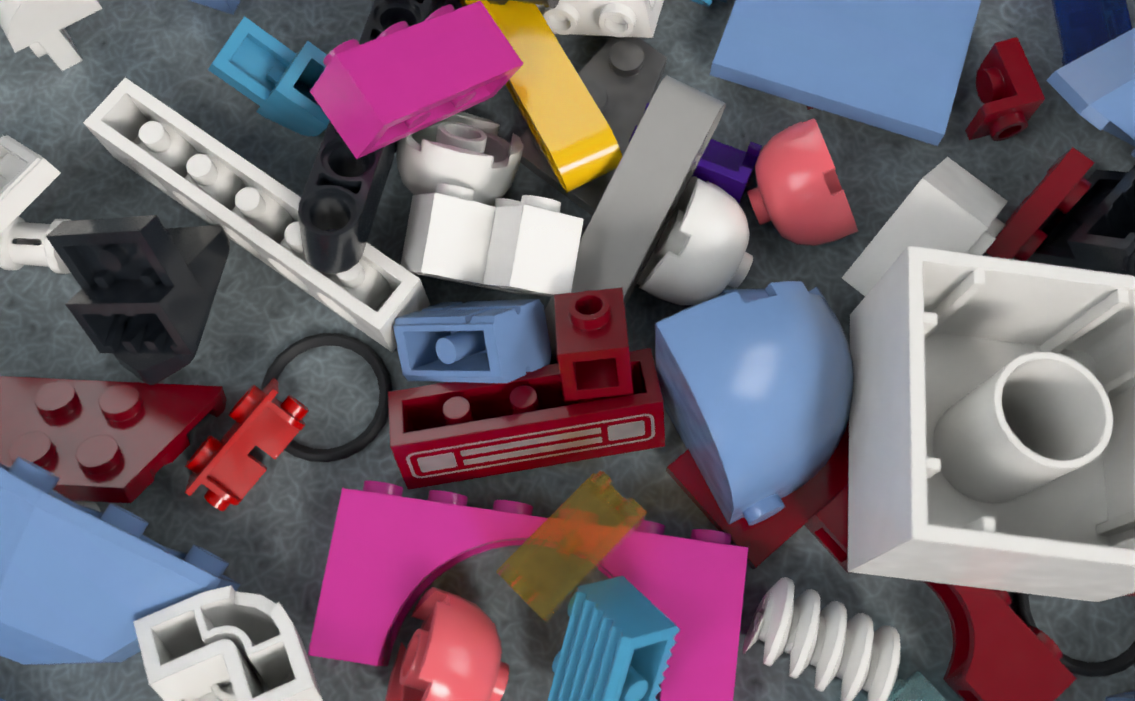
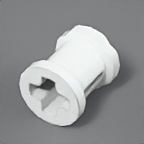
[0,216,72,274]

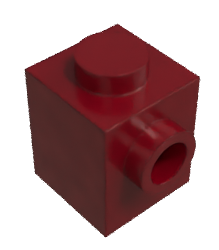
[554,287,634,401]

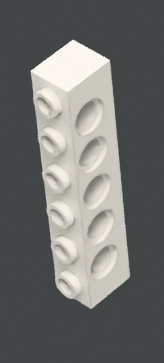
[83,77,430,353]

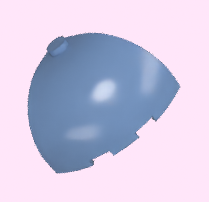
[655,281,854,526]

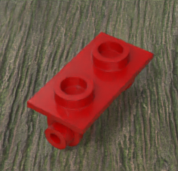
[185,378,309,511]

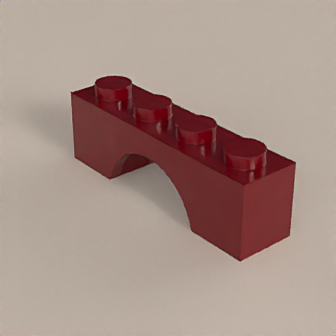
[805,484,1076,701]

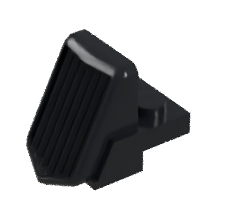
[1028,165,1135,276]
[46,215,230,385]

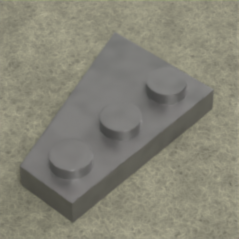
[520,36,667,216]

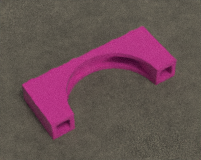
[308,481,748,701]

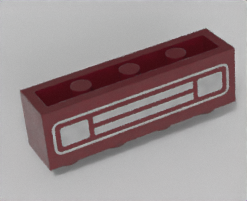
[388,348,665,490]

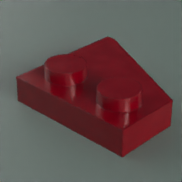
[984,147,1095,261]

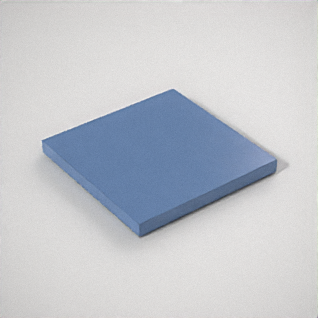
[710,0,981,146]

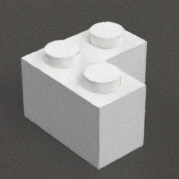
[842,157,1008,296]
[401,184,584,297]

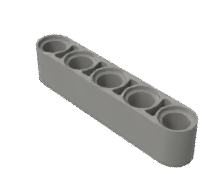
[545,75,726,365]

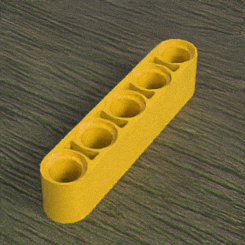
[460,0,623,193]

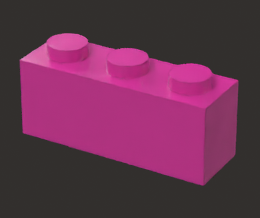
[310,1,523,159]

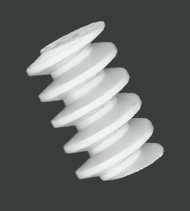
[742,577,900,701]

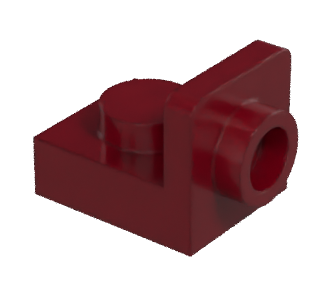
[965,37,1045,141]

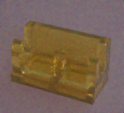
[495,471,647,623]

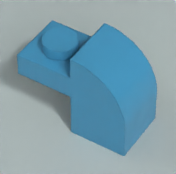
[208,16,330,136]

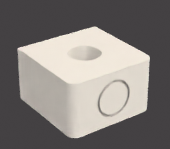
[848,246,1135,602]

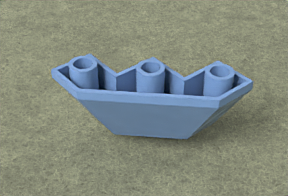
[0,456,240,665]

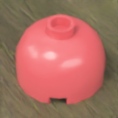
[747,118,858,246]
[385,587,509,701]

